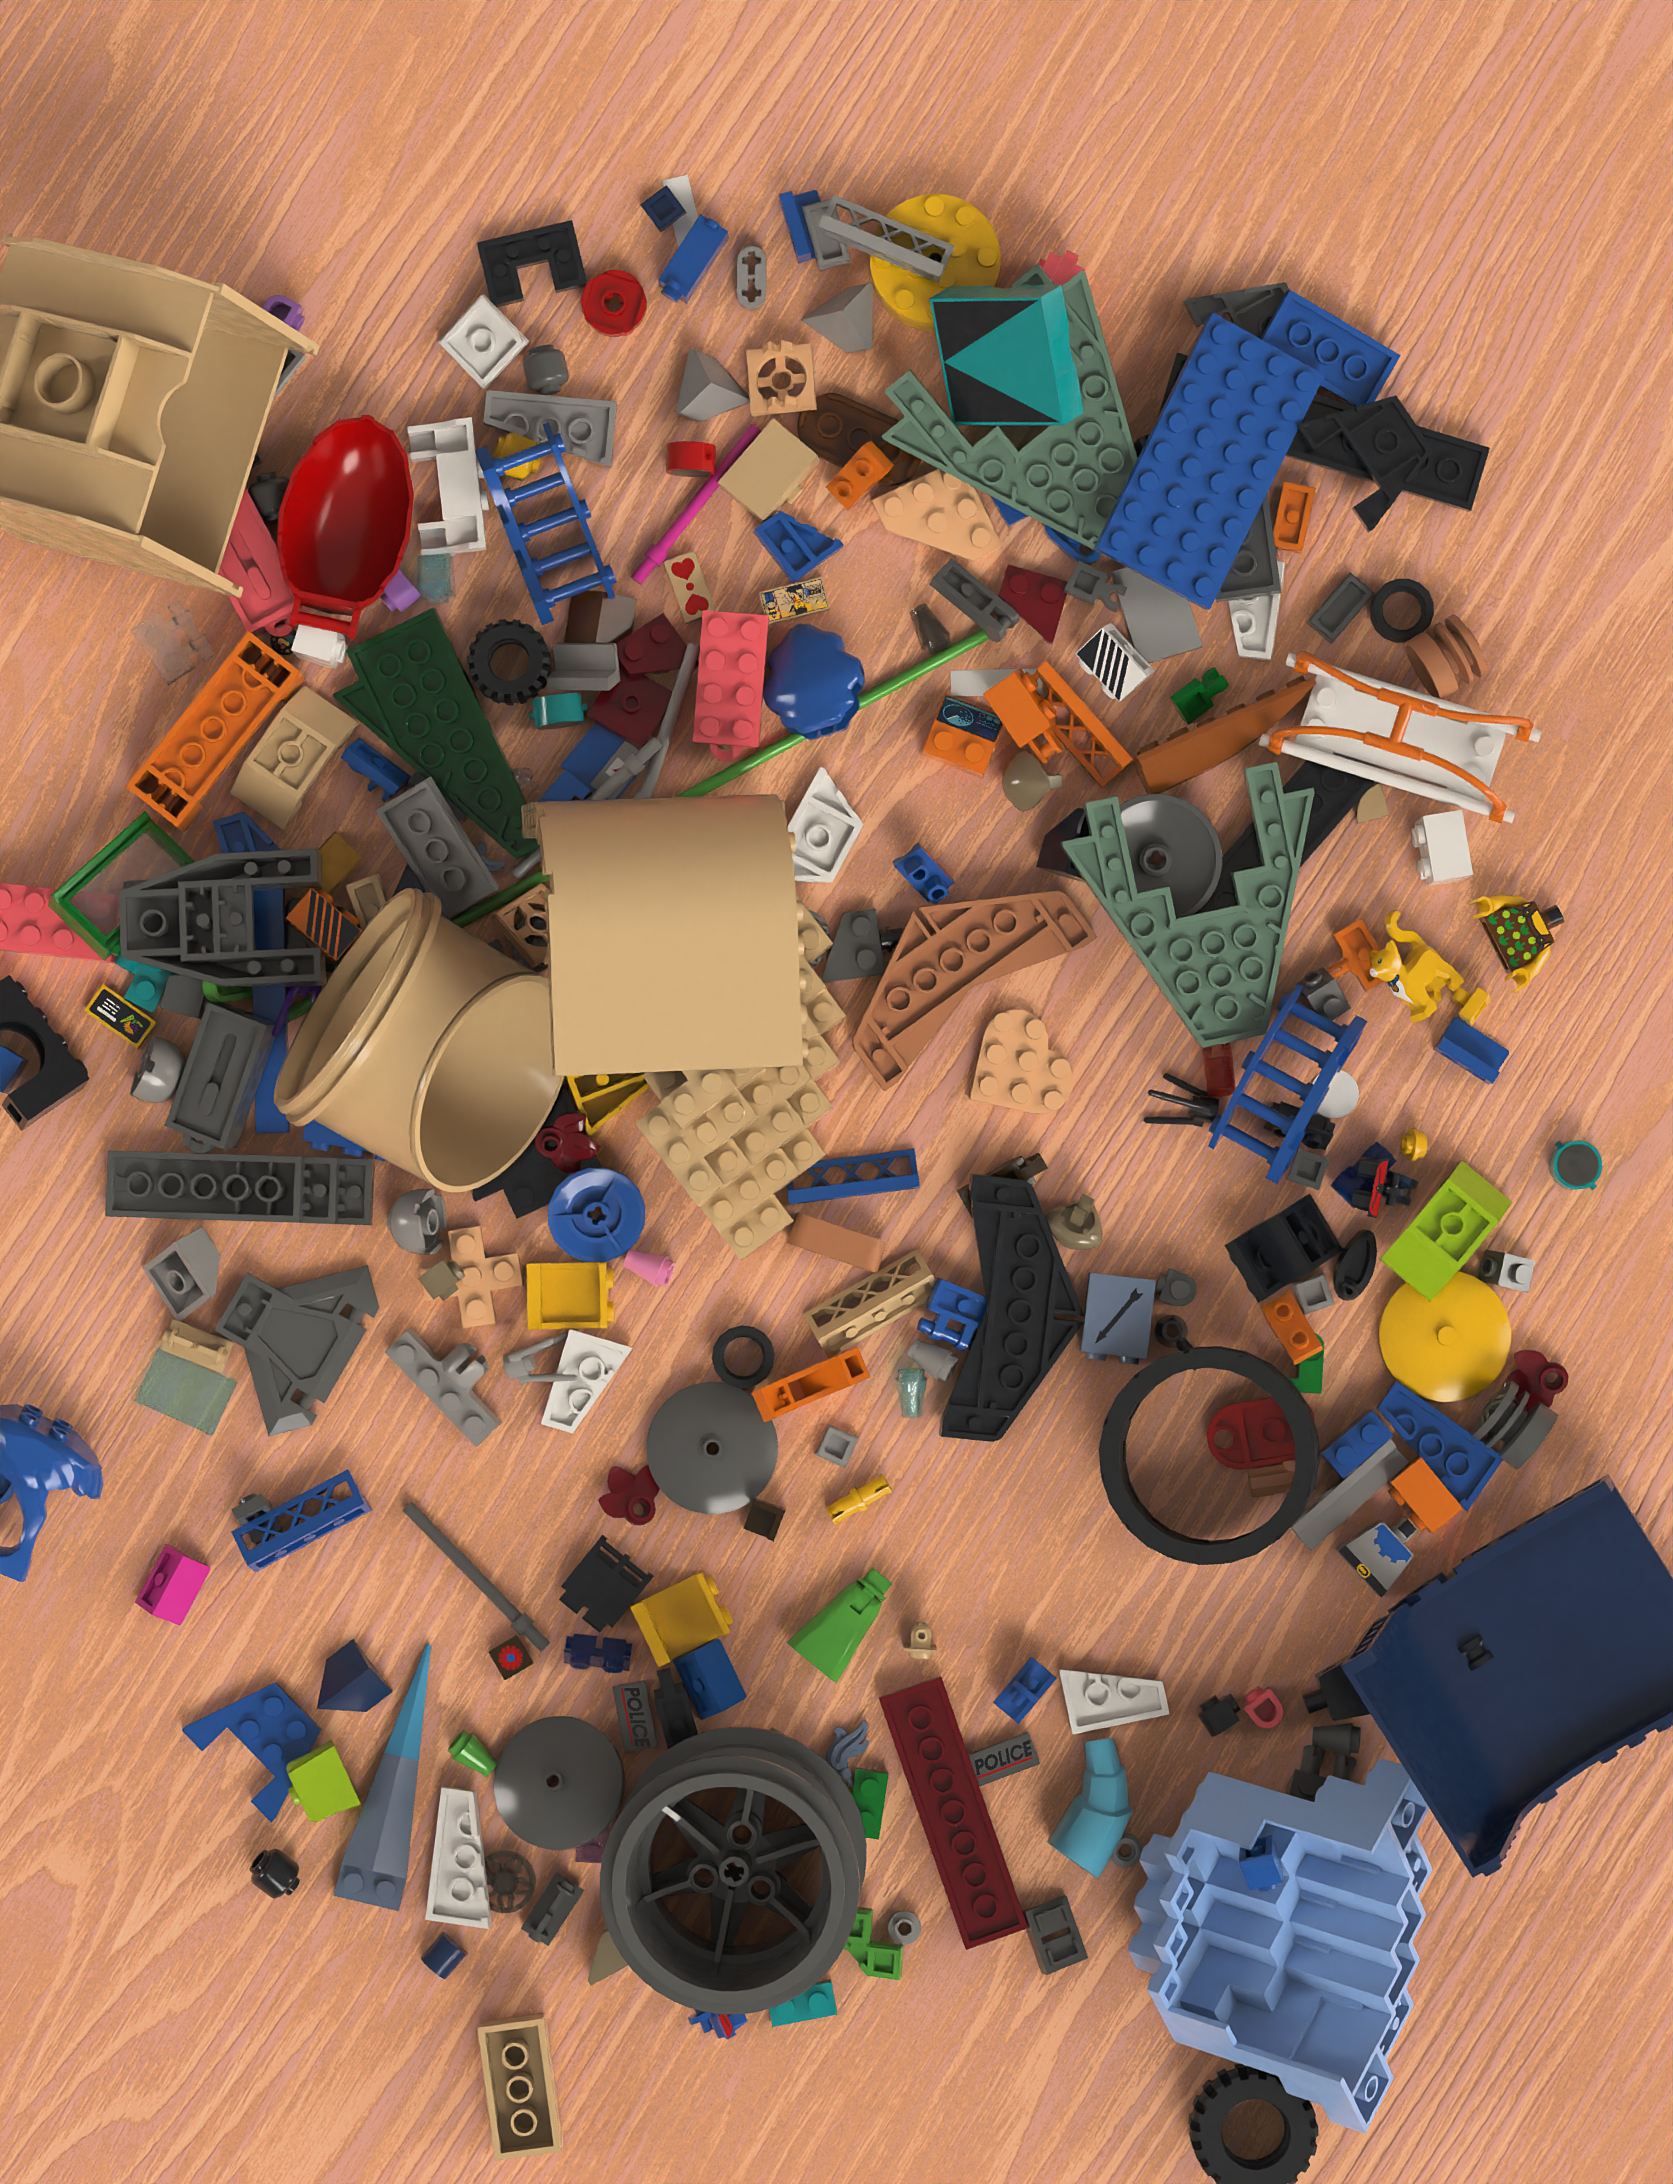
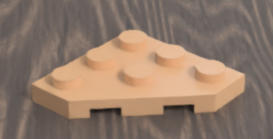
[872,469,1003,562]

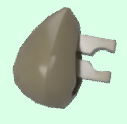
[1002,750,1062,812]
[1045,1194,1103,1250]

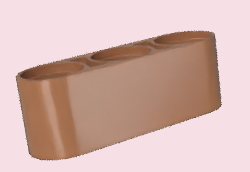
[787,1212,887,1273]

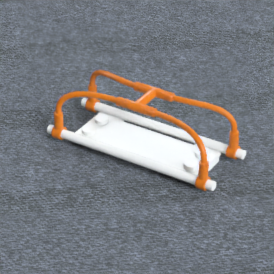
[1259,651,1542,823]

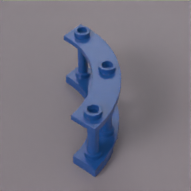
[475,422,617,625]
[1208,984,1368,1184]

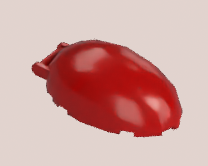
[276,414,414,640]

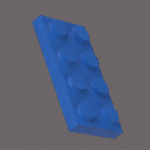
[1260,290,1401,407]

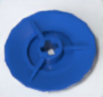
[548,1167,645,1262]

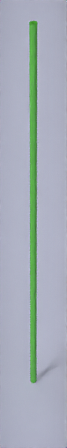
[288,628,989,1023]

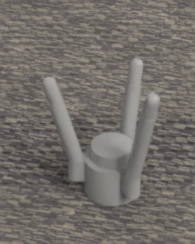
[503,1329,579,1384]

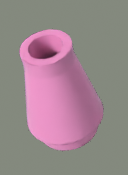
[623,1249,675,1287]

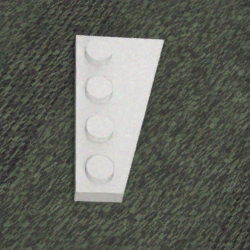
[425,1786,492,1929]

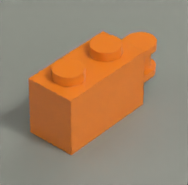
[983,669,1064,763]

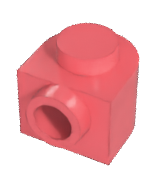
[1241,1686,1283,1729]

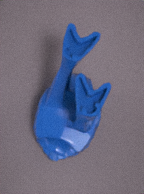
[0,1404,103,1582]

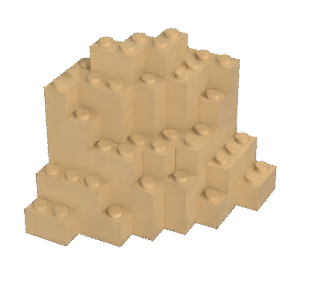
[635,895,846,1261]

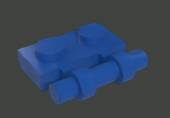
[917,1277,987,1351]

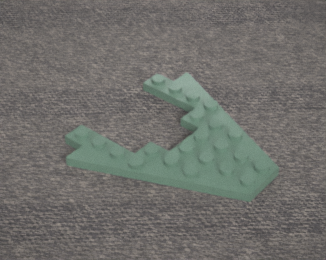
[881,263,1138,554]
[1060,762,1314,1048]

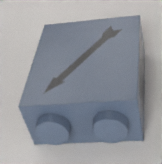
[1079,1272,1156,1365]

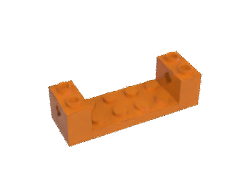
[125,631,306,832]

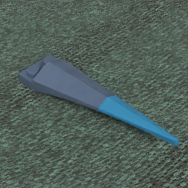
[334,1643,431,1911]

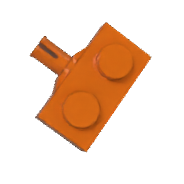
[1326,918,1383,992]

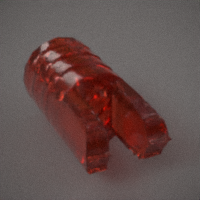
[1202,1042,1236,1097]

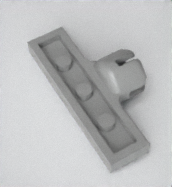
[385,1328,502,1447]

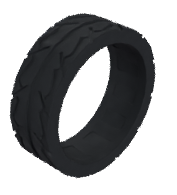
[1099,1346,1320,1565]

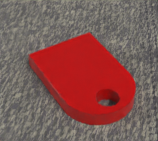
[1207,1397,1296,1470]

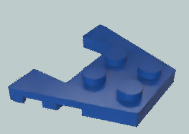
[182,1682,322,1822]

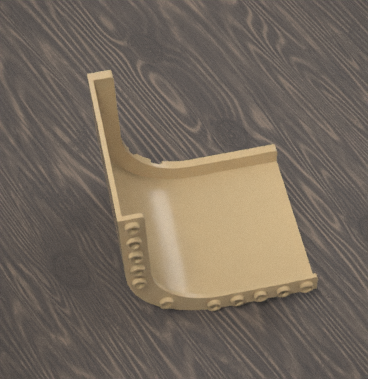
[521,794,808,1076]

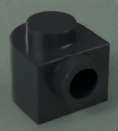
[1197,1693,1241,1737]

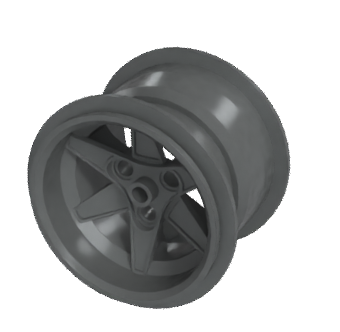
[600,1727,867,2014]

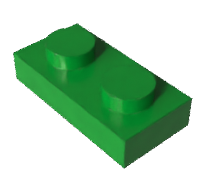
[852,1768,889,1840]

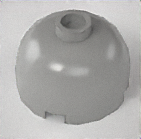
[130,1036,186,1103]
[387,1189,447,1255]

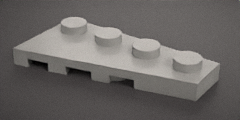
[483,390,617,468]

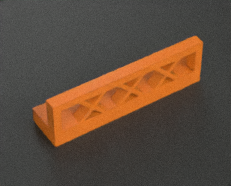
[1032,661,1133,788]

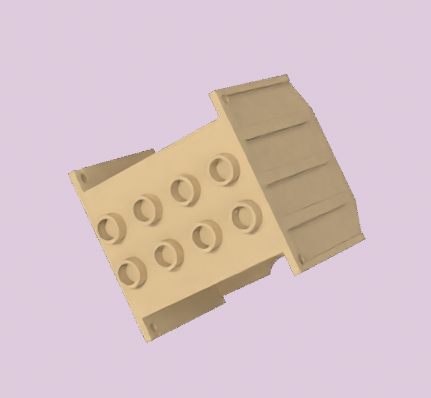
[0,232,320,598]

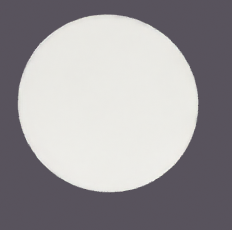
[1312,1070,1359,1118]

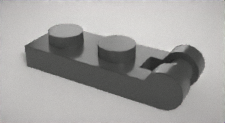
[929,558,1020,642]

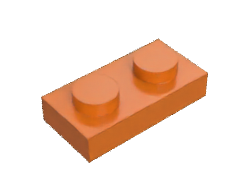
[1273,481,1316,554]

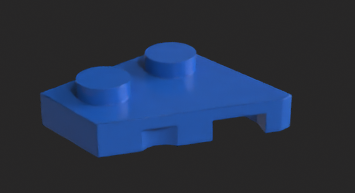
[753,511,844,584]
[213,812,281,853]

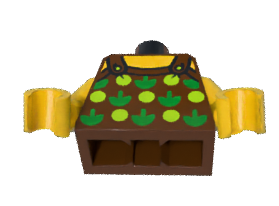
[1469,894,1564,993]

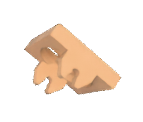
[746,340,817,416]
[491,883,548,968]

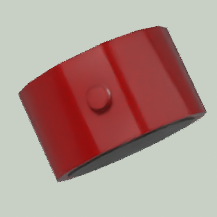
[666,441,716,477]

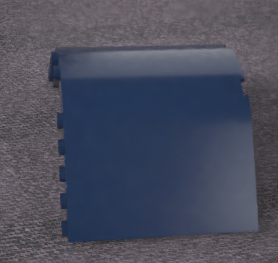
[1341,1474,1673,1878]

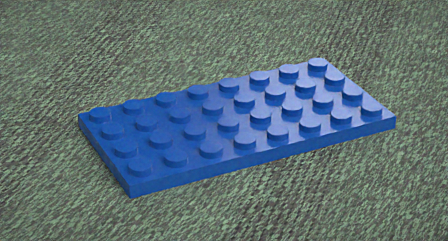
[1093,313,1325,610]

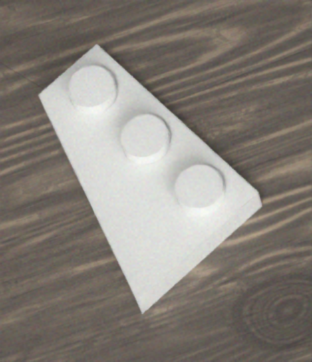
[1228,561,1285,661]

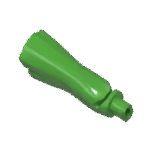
[787,1567,892,1683]

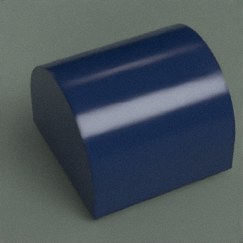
[421,1932,468,1979]

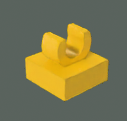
[1452,987,1491,1027]

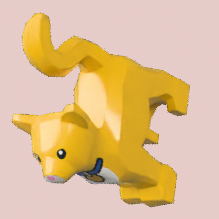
[1368,910,1464,1024]

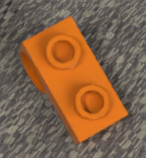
[826,441,894,511]
[1261,1292,1323,1365]

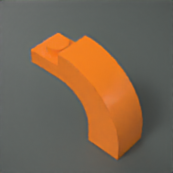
[751,1347,870,1423]

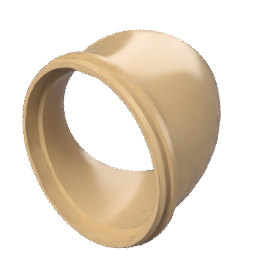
[274,888,564,1192]

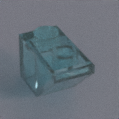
[417,553,456,604]

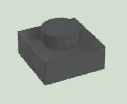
[1287,1148,1330,1190]

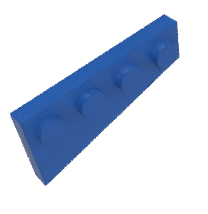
[1376,1381,1503,1511]

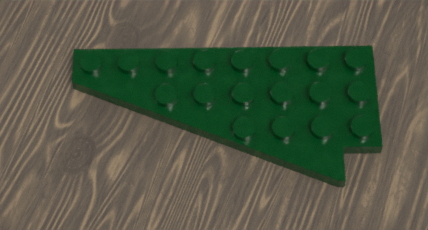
[333,608,540,859]

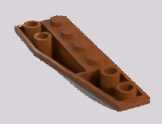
[1133,676,1316,794]

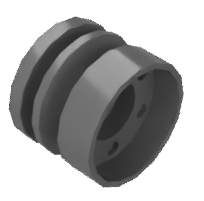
[1470,1381,1558,1469]

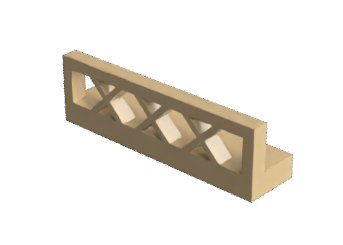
[803,1249,936,1359]

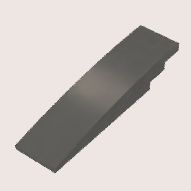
[105,1151,375,1225]

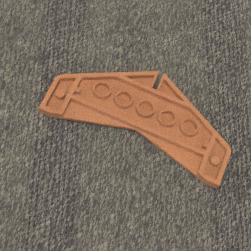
[852,890,1097,1091]

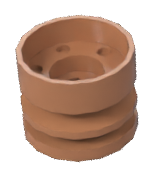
[1404,614,1488,699]

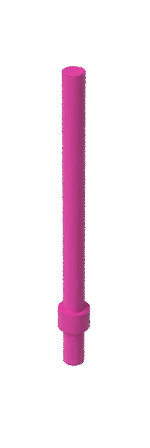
[631,424,762,585]

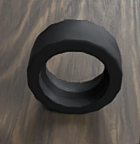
[1370,579,1434,643]
[712,1325,775,1388]

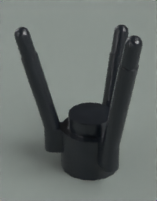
[1144,1073,1219,1127]

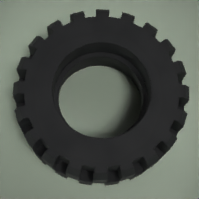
[1189,2064,1319,2184]

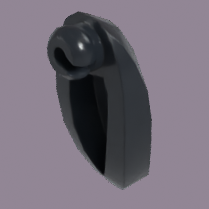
[1333,1229,1377,1301]

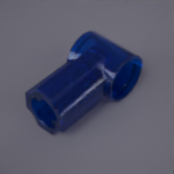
[1330,1141,1397,1208]

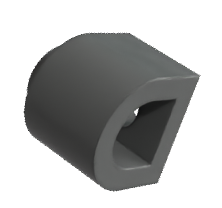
[1155,1269,1196,1306]

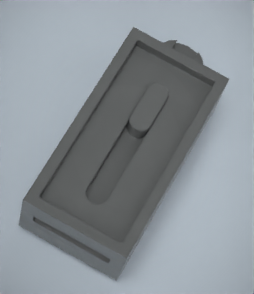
[165,1002,275,1153]

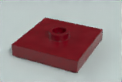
[586,666,672,749]

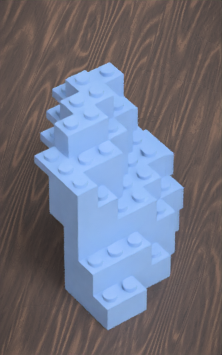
[1128,1758,1433,2134]

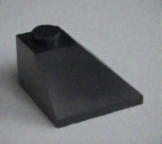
[1036,808,1090,883]

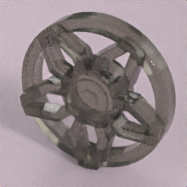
[484,1850,536,1913]

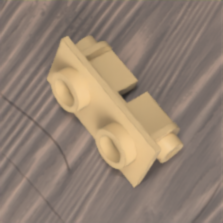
[161,1319,234,1373]
[903,1622,937,1659]

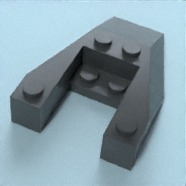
[119,849,326,987]

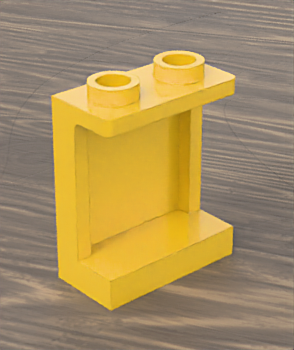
[527,1262,615,1330]

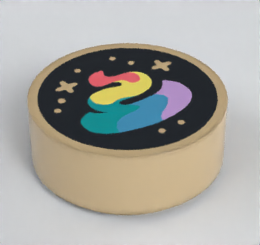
[268,623,298,657]

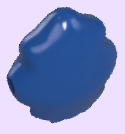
[763,624,865,741]

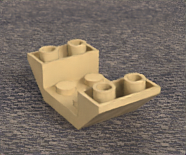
[230,685,359,830]

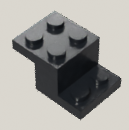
[1224,1194,1343,1303]

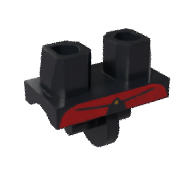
[1351,1154,1408,1218]

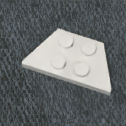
[788,767,864,883]

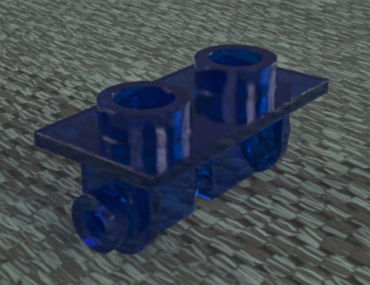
[564,1633,633,1673]

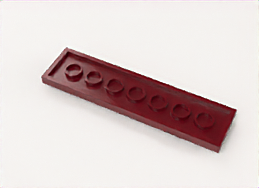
[879,1676,1028,1950]

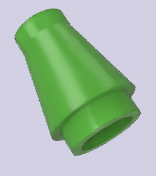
[447,1730,497,1777]

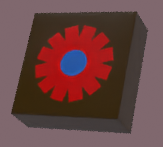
[488,1635,534,1680]

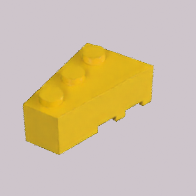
[566,1072,650,1136]

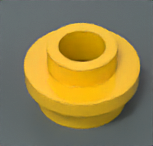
[1400,1128,1427,1161]

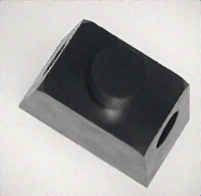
[1302,1655,1370,1721]

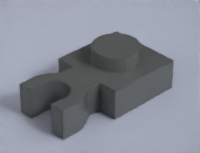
[1064,561,1127,613]

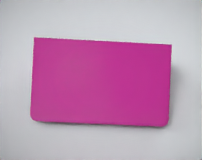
[135,1544,211,1625]

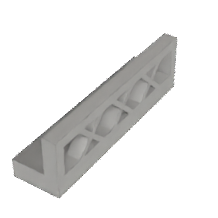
[818,195,954,284]
[1290,1439,1409,1550]

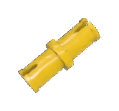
[825,1473,892,1525]

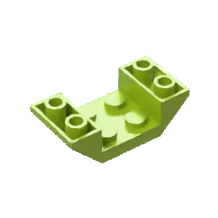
[1379,1160,1512,1302]

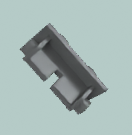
[521,1872,584,1946]

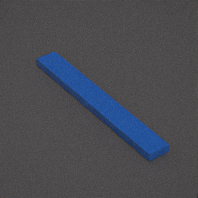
[252,889,290,1133]

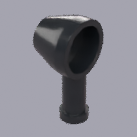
[1154,1315,1196,1371]

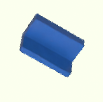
[779,190,820,264]
[1433,1017,1509,1085]
[673,1639,747,1720]

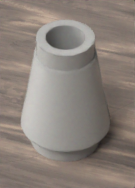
[907,1339,958,1381]

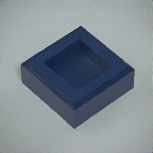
[640,185,687,232]

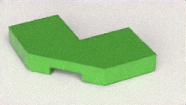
[844,1907,903,1980]

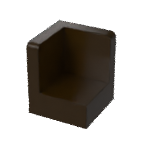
[743,1498,786,1542]

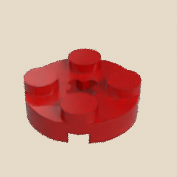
[581,270,647,337]

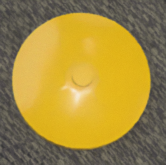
[1378,1271,1511,1402]

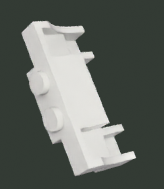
[407,417,489,559]

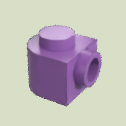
[262,295,305,332]
[380,570,422,612]

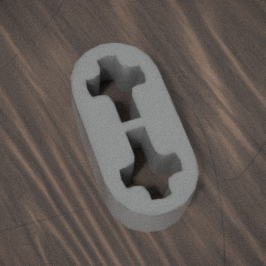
[737,246,767,311]

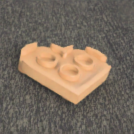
[969,1010,1073,1114]

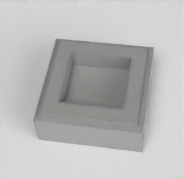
[1292,1273,1335,1315]
[815,1425,859,1468]

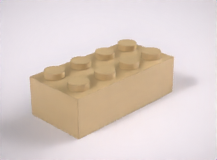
[477,2012,563,2161]

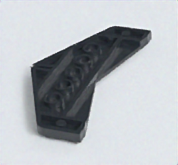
[939,1173,1084,1442]

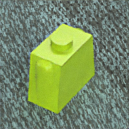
[286,1739,361,1822]

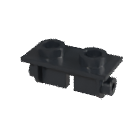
[1263,1101,1335,1150]

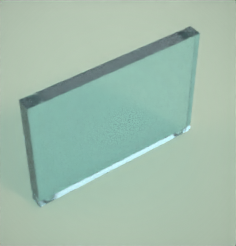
[135,1347,237,1436]

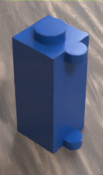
[658,214,729,304]

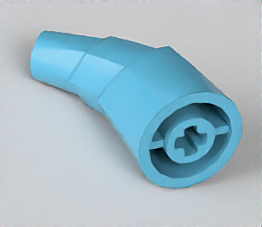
[1047,1738,1133,1879]

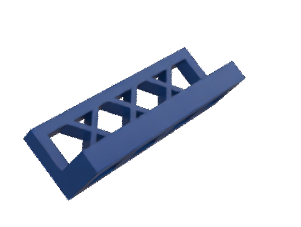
[787,1149,920,1205]
[231,1469,372,1572]

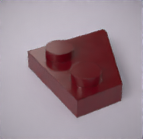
[998,564,1068,644]
[616,613,699,678]

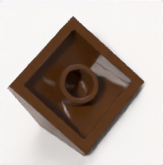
[564,590,637,644]

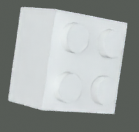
[1411,810,1473,887]

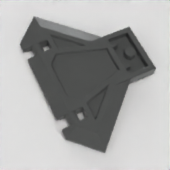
[214,1265,379,1436]

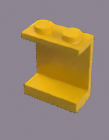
[630,1571,734,1667]

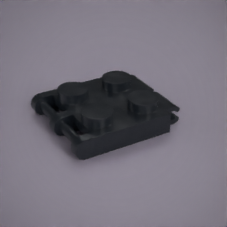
[559,1535,654,1633]

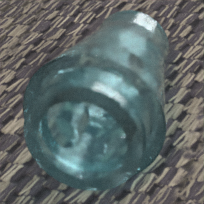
[895,1368,928,1418]

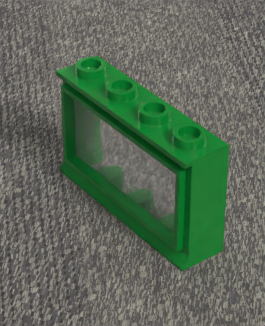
[48,811,195,961]

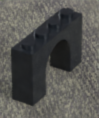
[0,975,90,1131]

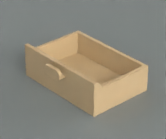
[718,418,820,523]

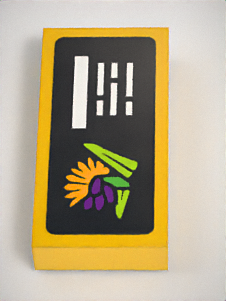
[84,984,157,1049]

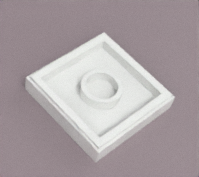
[438,295,530,389]

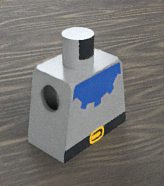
[1335,1517,1418,1597]

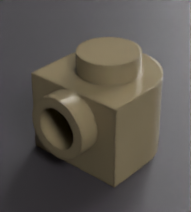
[418,1258,465,1301]

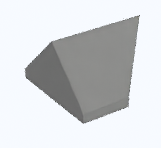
[801,283,873,353]
[675,349,750,422]

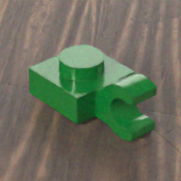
[1170,667,1229,725]

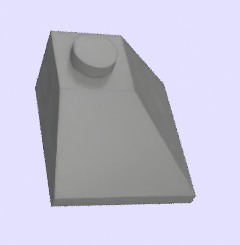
[142,1227,220,1321]

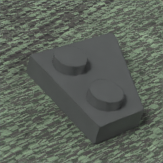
[822,909,884,983]

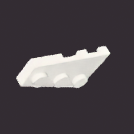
[541,1329,632,1434]
[1059,1669,1170,1734]

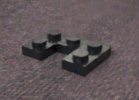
[477,220,587,307]

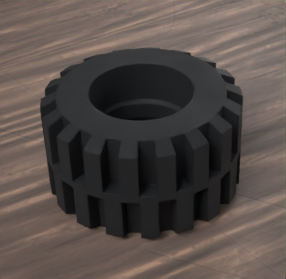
[467,619,552,706]

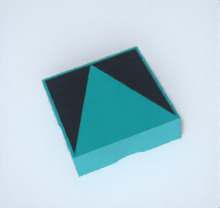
[929,285,1084,426]

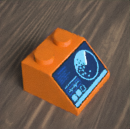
[922,694,1004,779]

